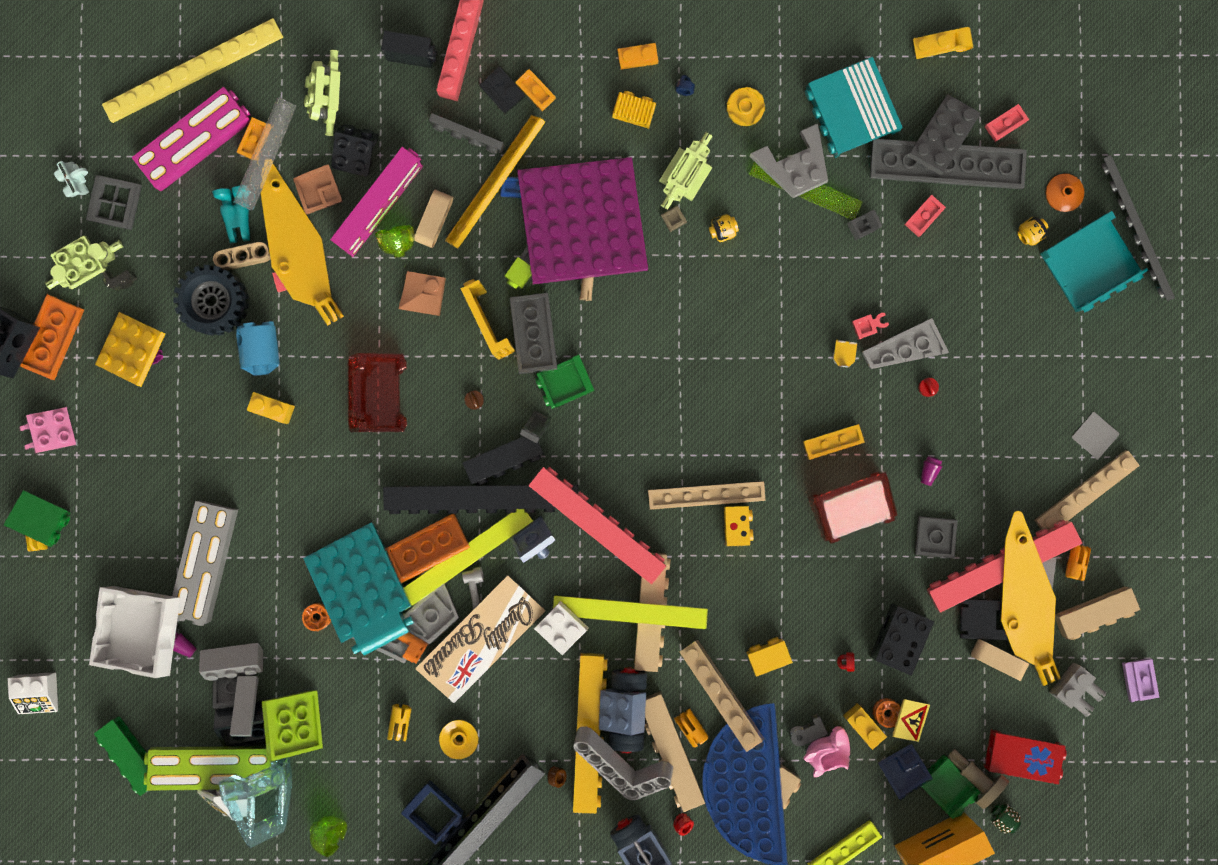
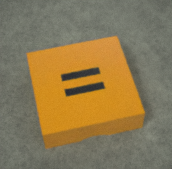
[894,812,995,865]

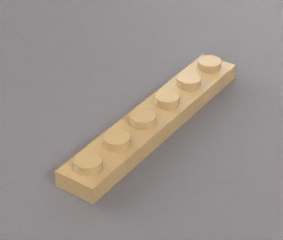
[1034,450,1140,530]
[648,481,766,510]

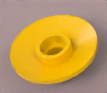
[439,720,478,759]

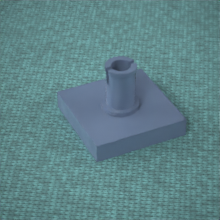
[509,516,556,563]

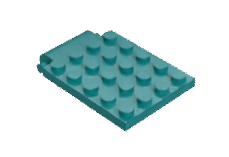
[303,522,414,656]

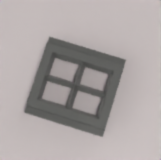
[86,175,142,230]

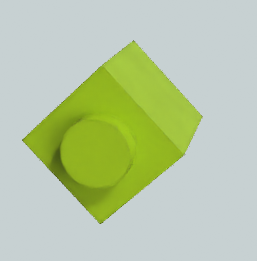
[505,257,531,289]

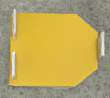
[833,340,857,368]

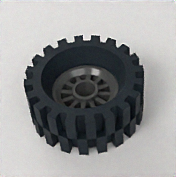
[173,265,249,336]

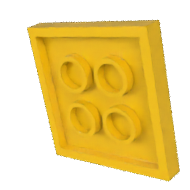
[95,312,165,387]

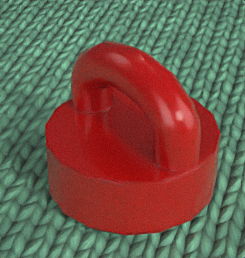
[918,378,939,397]
[837,652,855,672]
[673,813,694,836]

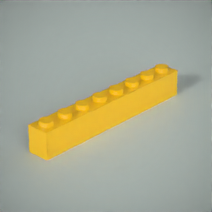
[573,653,607,814]

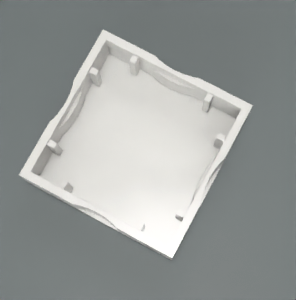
[89,586,180,678]

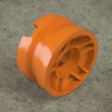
[302,603,331,631]
[873,698,901,728]

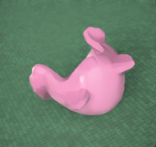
[803,726,850,777]

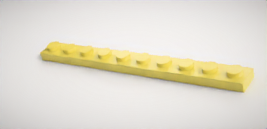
[102,18,283,123]

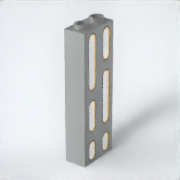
[172,501,238,626]

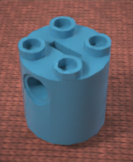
[236,322,280,375]

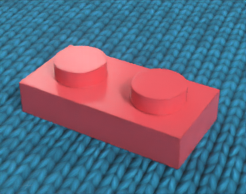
[985,104,1029,142]
[904,195,946,237]

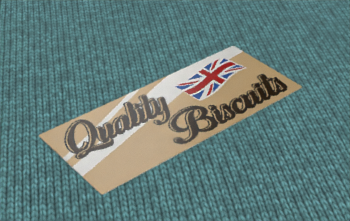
[416,576,545,703]

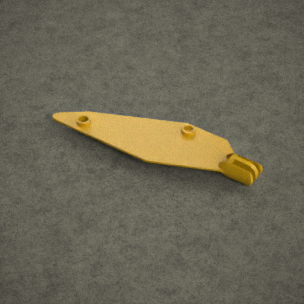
[259,159,344,326]
[1001,511,1061,686]

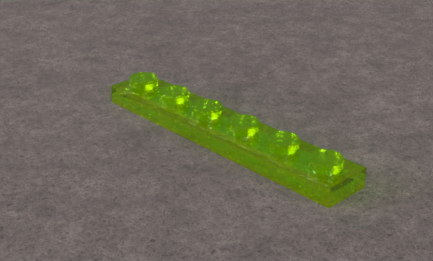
[749,161,862,220]

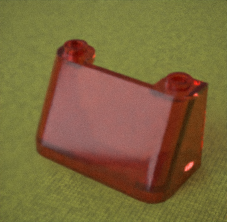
[348,353,407,433]
[808,471,898,544]

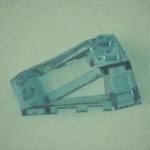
[219,757,292,848]

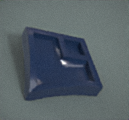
[878,744,933,801]

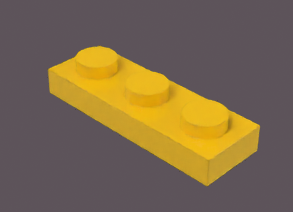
[803,424,865,460]

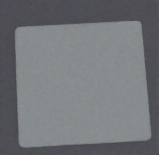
[1072,412,1119,460]

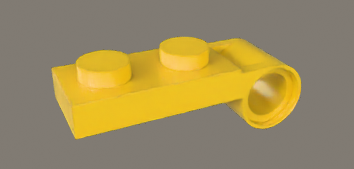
[913,27,973,59]

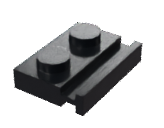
[479,66,526,115]

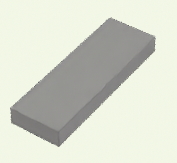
[230,676,259,736]

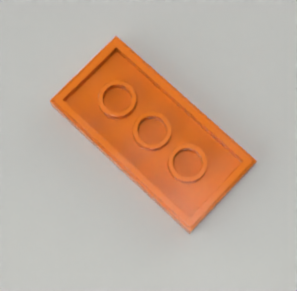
[20,294,84,380]
[385,513,470,583]

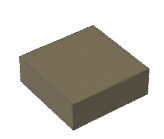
[661,205,687,232]

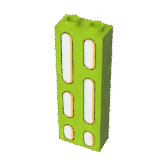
[144,746,271,791]

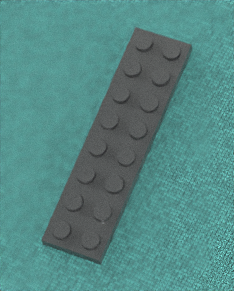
[869,139,1027,189]
[1101,155,1175,301]

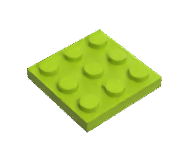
[262,690,323,761]

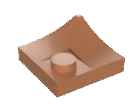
[293,164,343,215]
[398,271,446,316]

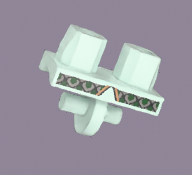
[54,161,89,197]

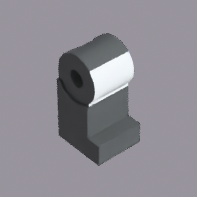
[790,713,828,746]

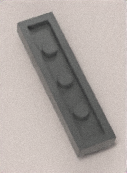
[429,113,505,154]

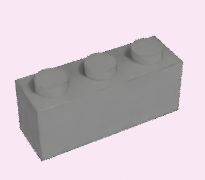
[199,643,263,681]

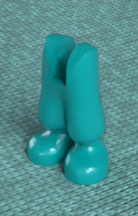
[212,186,250,244]

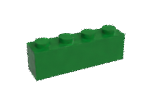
[94,716,148,796]

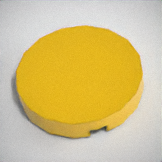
[727,87,765,126]

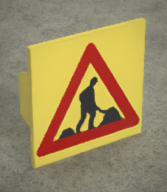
[892,699,930,742]

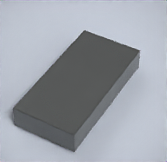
[520,411,552,443]

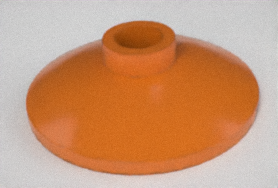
[1046,174,1085,212]

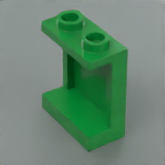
[535,355,595,409]
[4,490,70,547]
[921,754,980,819]

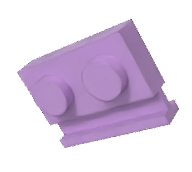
[1122,658,1159,702]

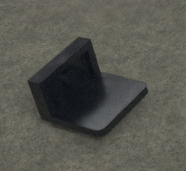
[331,124,379,177]

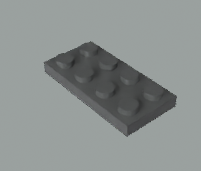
[908,94,981,176]
[510,293,558,374]

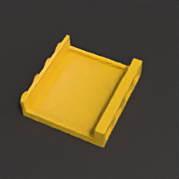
[460,279,516,360]

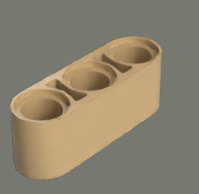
[414,190,453,248]
[213,242,270,270]
[970,639,1029,681]

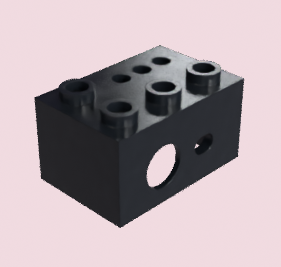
[0,306,40,378]
[870,603,934,676]

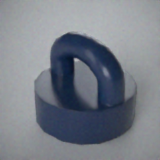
[675,75,695,96]

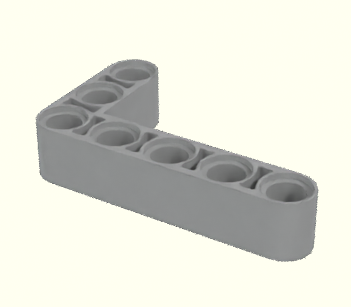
[574,727,673,800]

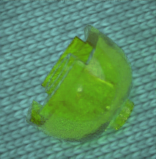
[375,225,415,258]
[310,816,347,857]

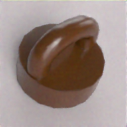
[464,390,484,410]
[547,766,567,788]

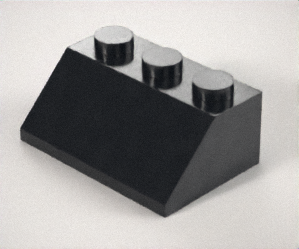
[213,700,266,747]

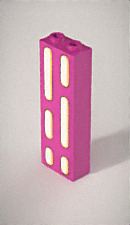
[132,87,251,191]
[330,147,423,257]

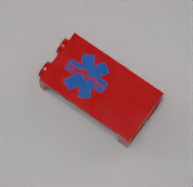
[984,729,1067,785]

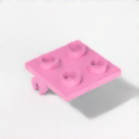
[19,407,76,453]

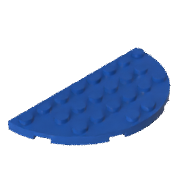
[703,703,788,865]

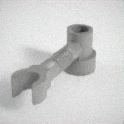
[462,567,484,610]

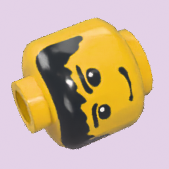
[709,214,739,242]
[1018,217,1048,246]

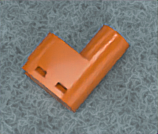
[397,632,428,664]

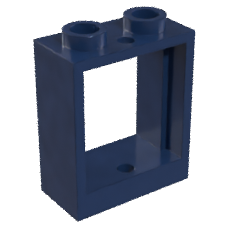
[401,780,464,845]

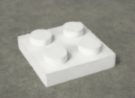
[535,601,589,655]

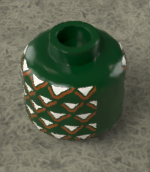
[991,804,1021,834]

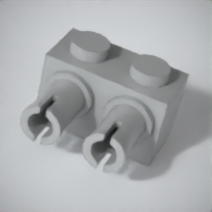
[1049,663,1106,717]

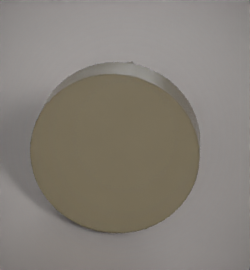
[948,749,1009,809]

